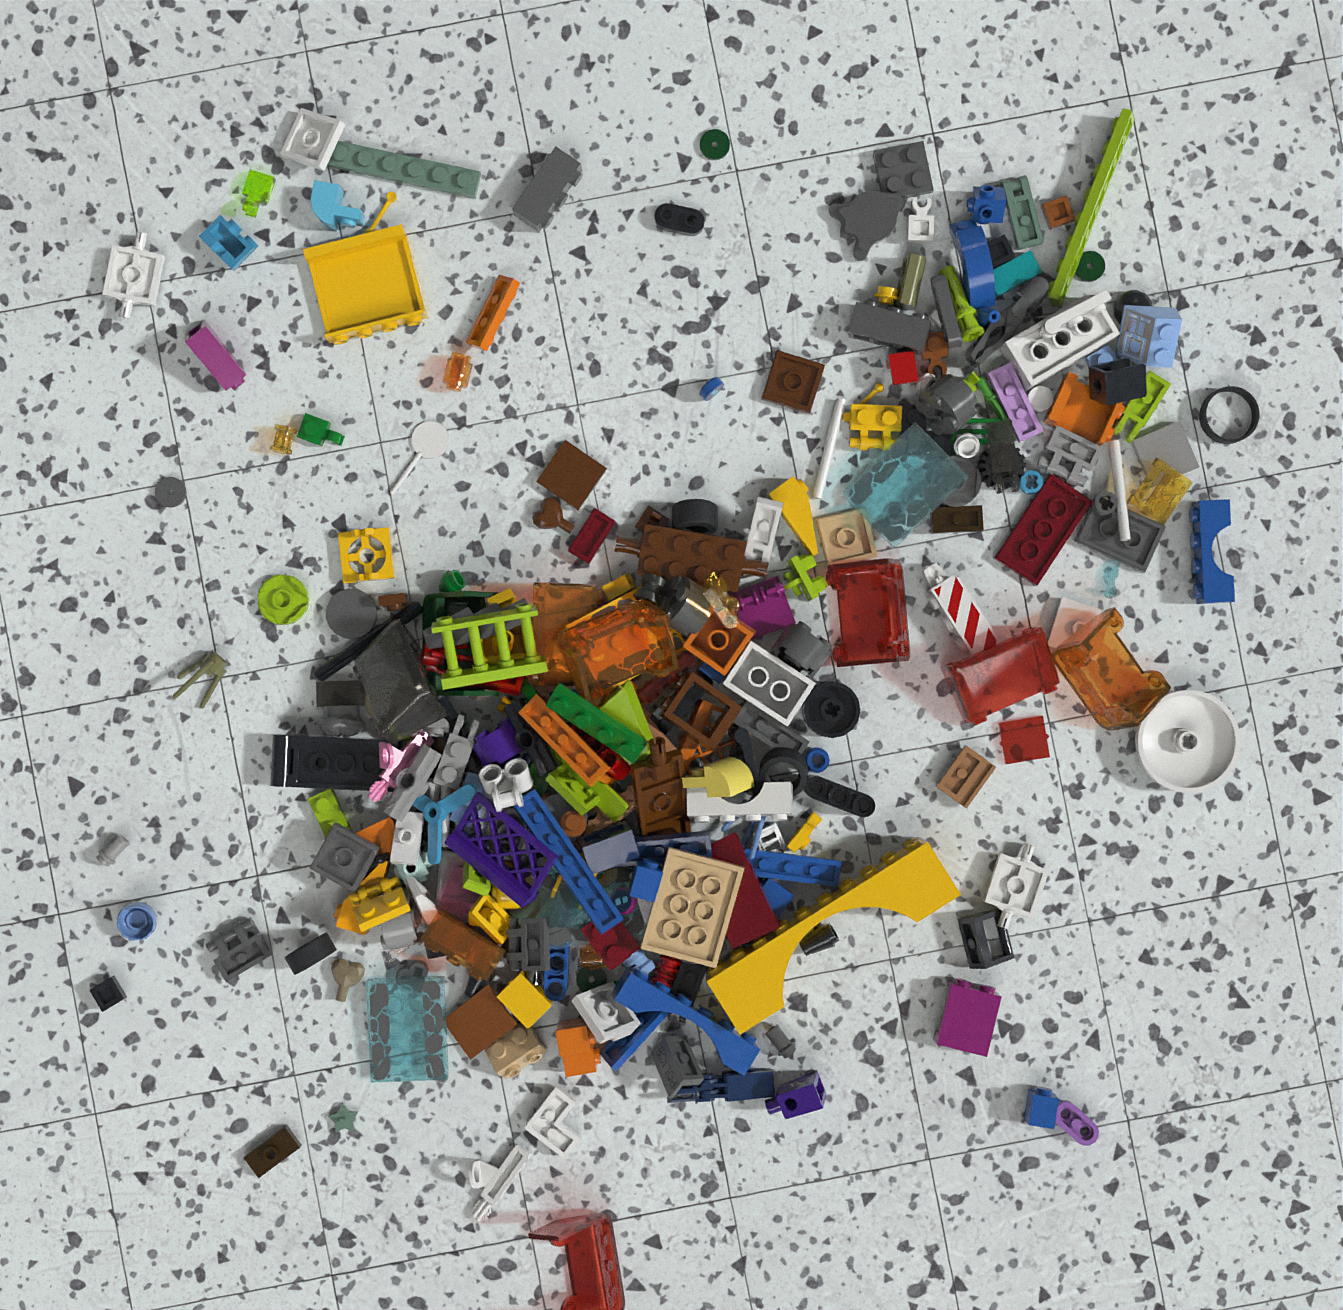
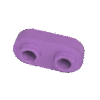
[1056,1100,1099,1146]

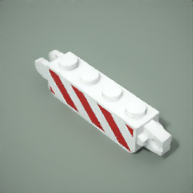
[922,563,1011,688]

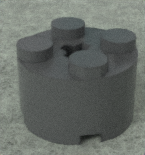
[916,374,978,435]
[656,575,715,637]
[771,621,832,679]

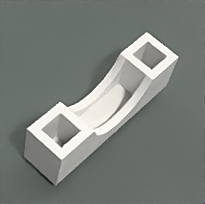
[687,782,793,823]

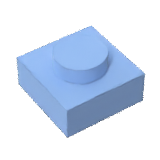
[1084,344,1117,366]

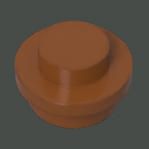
[560,811,586,837]

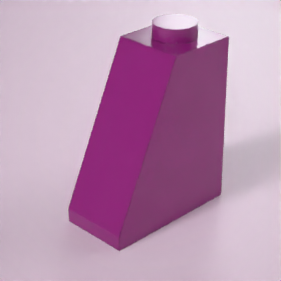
[185,320,246,391]

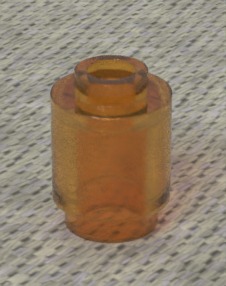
[442,352,473,392]
[580,944,608,970]

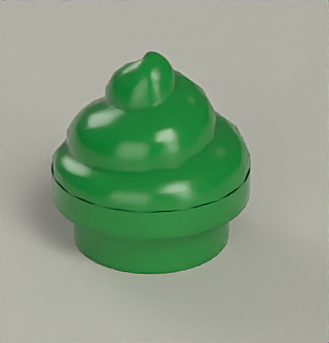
[438,570,465,593]

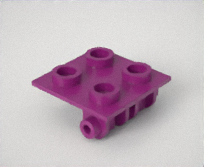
[731,576,796,640]

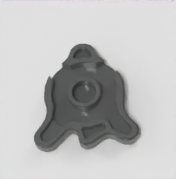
[829,191,904,261]

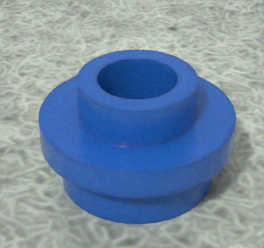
[804,747,830,773]

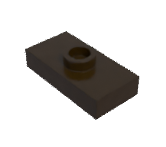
[930,505,984,534]
[244,1125,302,1179]

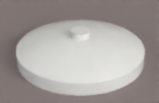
[1135,690,1241,793]

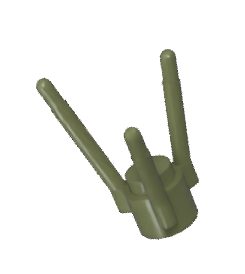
[173,650,227,709]

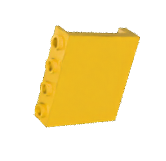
[303,224,428,345]

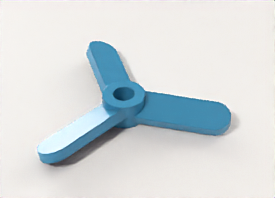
[410,783,478,865]

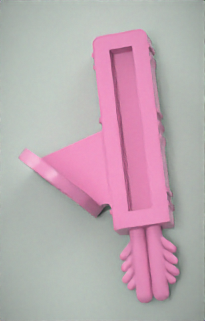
[368,732,434,802]

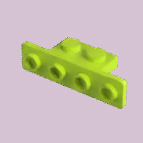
[545,746,629,823]

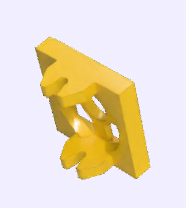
[338,527,395,584]

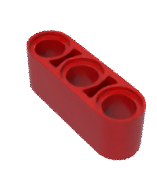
[572,725,630,780]

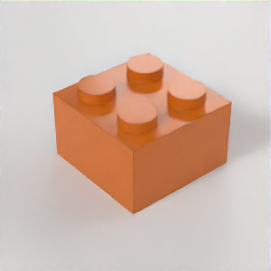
[682,602,756,676]

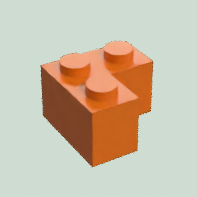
[555,1017,601,1077]

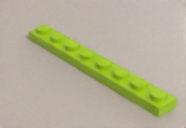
[1047,108,1134,308]

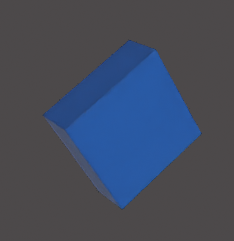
[699,662,725,684]

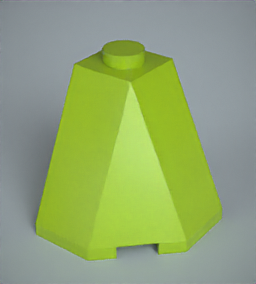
[597,680,653,765]

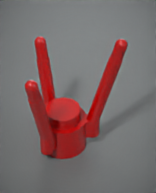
[420,643,474,688]

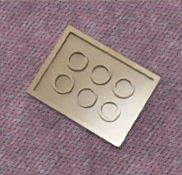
[640,846,744,968]

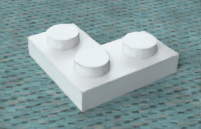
[524,1085,581,1160]

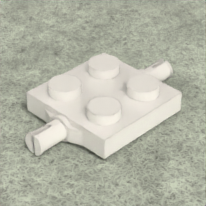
[102,231,165,319]
[983,843,1049,929]

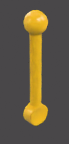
[364,192,397,233]
[842,382,884,422]

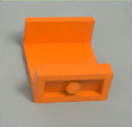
[1043,372,1125,446]

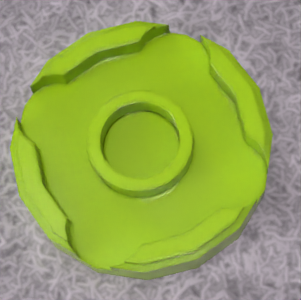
[258,574,310,625]

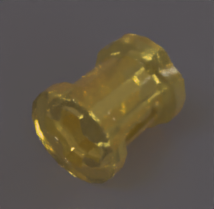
[269,424,297,455]

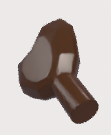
[532,497,575,534]

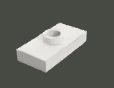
[390,812,424,866]

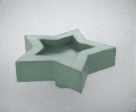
[328,1103,358,1133]

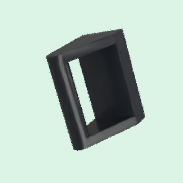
[957,908,1014,969]

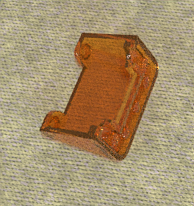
[532,582,603,686]
[556,600,679,706]
[1051,607,1171,731]

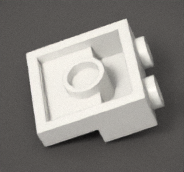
[572,981,641,1044]

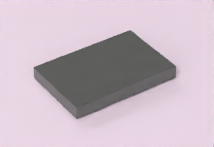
[1074,495,1166,573]

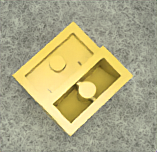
[682,757,754,798]

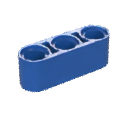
[544,923,570,1001]

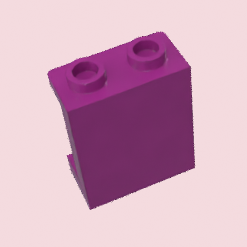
[933,978,1002,1057]

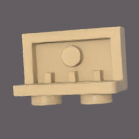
[485,1023,547,1079]

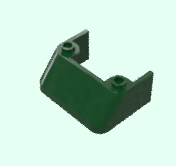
[422,591,499,696]

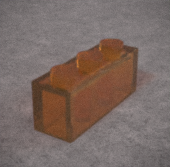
[421,909,506,981]

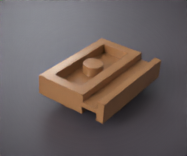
[935,745,996,808]

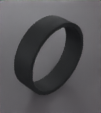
[1199,386,1260,444]

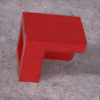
[885,351,919,386]

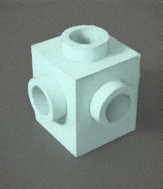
[393,849,433,885]

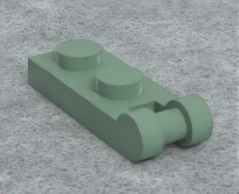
[1000,175,1044,250]

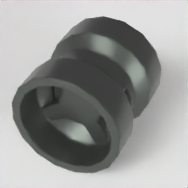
[634,573,668,608]

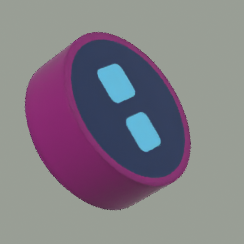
[611,888,637,915]

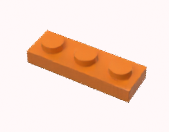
[465,275,520,351]

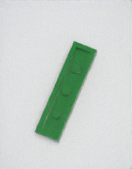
[545,683,648,764]

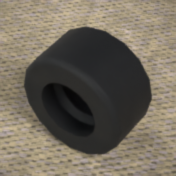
[672,499,718,534]

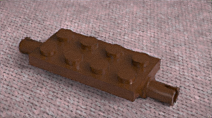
[615,523,769,592]
[630,737,691,837]

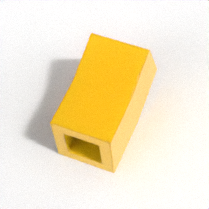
[602,573,637,601]

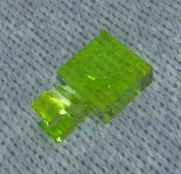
[242,169,276,218]

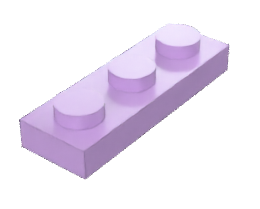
[986,362,1043,443]

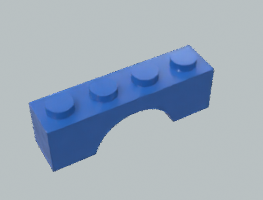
[1189,499,1235,604]

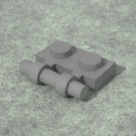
[1037,425,1103,487]

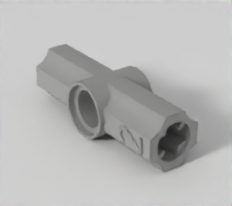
[382,743,442,822]

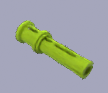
[939,265,984,342]

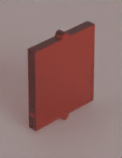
[998,716,1050,764]

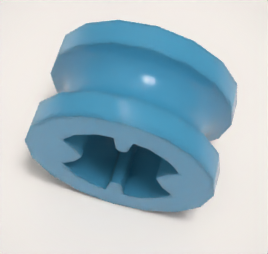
[1018,470,1043,494]

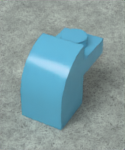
[311,180,365,231]

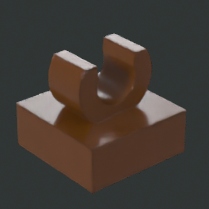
[635,505,670,533]

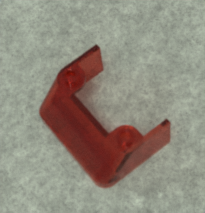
[528,1213,625,1310]

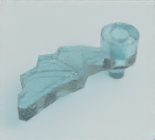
[1103,560,1121,599]

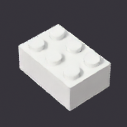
[722,641,816,727]

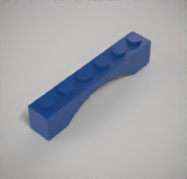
[611,967,761,1076]

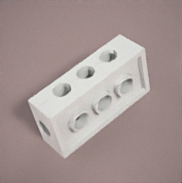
[1000,290,1120,391]

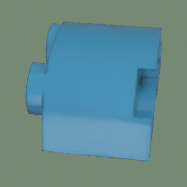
[199,215,258,271]

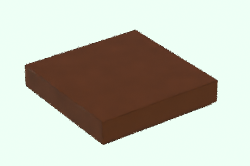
[761,350,825,414]
[536,440,607,511]

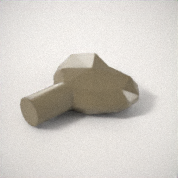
[331,958,365,1002]

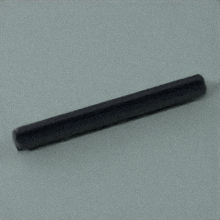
[314,601,423,681]

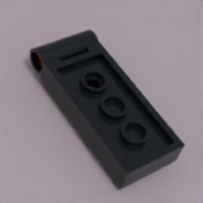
[270,734,401,792]

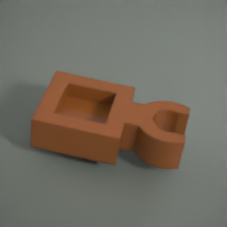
[921,331,948,376]

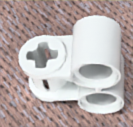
[479,758,533,812]

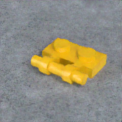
[849,404,902,452]
[349,876,411,932]

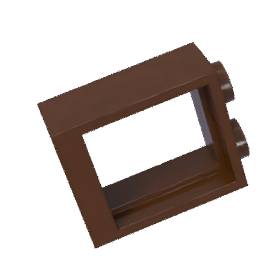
[659,672,743,750]

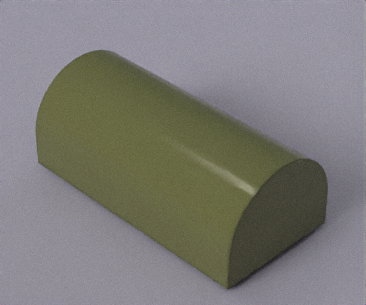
[893,253,926,310]

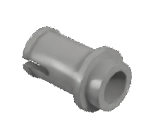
[97,833,130,867]

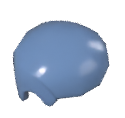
[117,902,157,941]

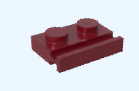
[579,920,641,971]

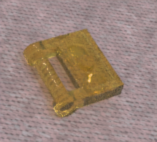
[1127,458,1193,525]
[703,572,739,629]

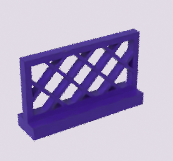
[444,792,558,908]

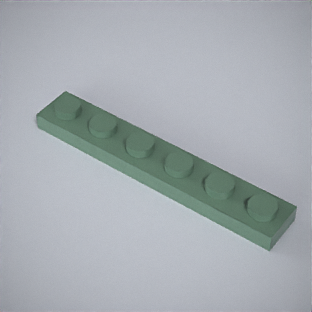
[327,141,481,199]

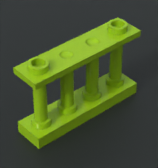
[431,603,548,690]

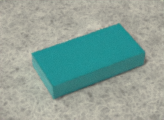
[993,250,1042,298]

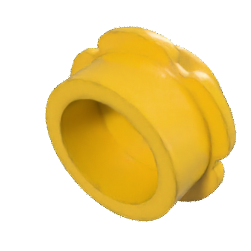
[874,286,899,305]

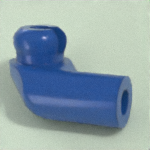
[976,306,1000,330]

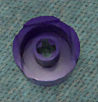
[473,718,522,768]

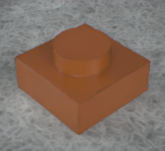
[1041,195,1075,230]

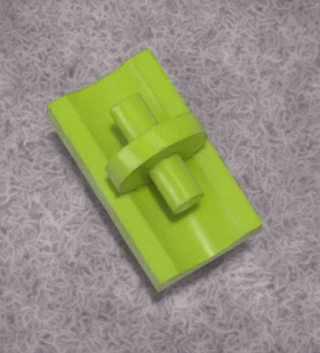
[784,553,828,601]

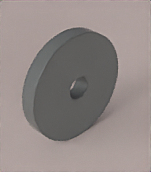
[155,477,187,508]

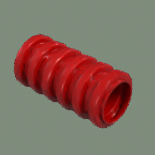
[651,954,681,988]

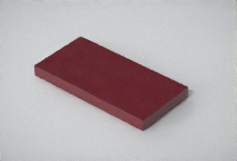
[993,474,1092,586]
[711,832,780,949]

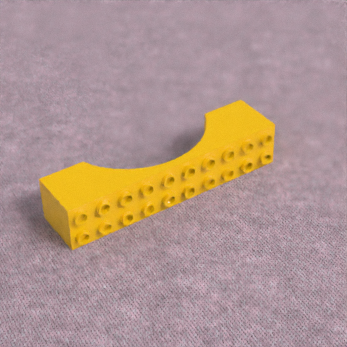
[705,837,961,1035]

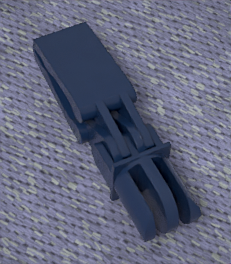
[666,1068,775,1104]

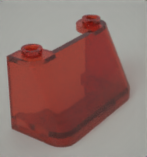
[826,558,910,667]
[940,625,1060,726]

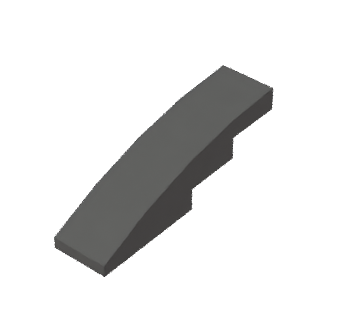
[422,598,532,649]

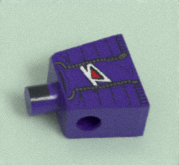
[765,1071,827,1119]

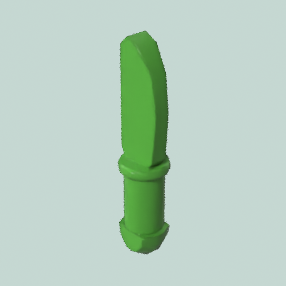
[976,376,1010,428]

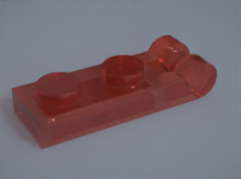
[636,652,698,703]

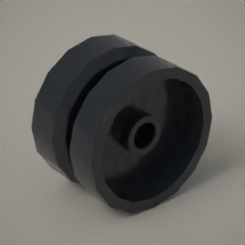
[801,681,861,738]

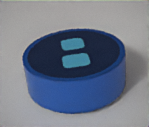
[699,377,724,401]

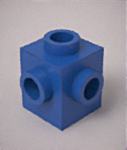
[966,185,1006,224]

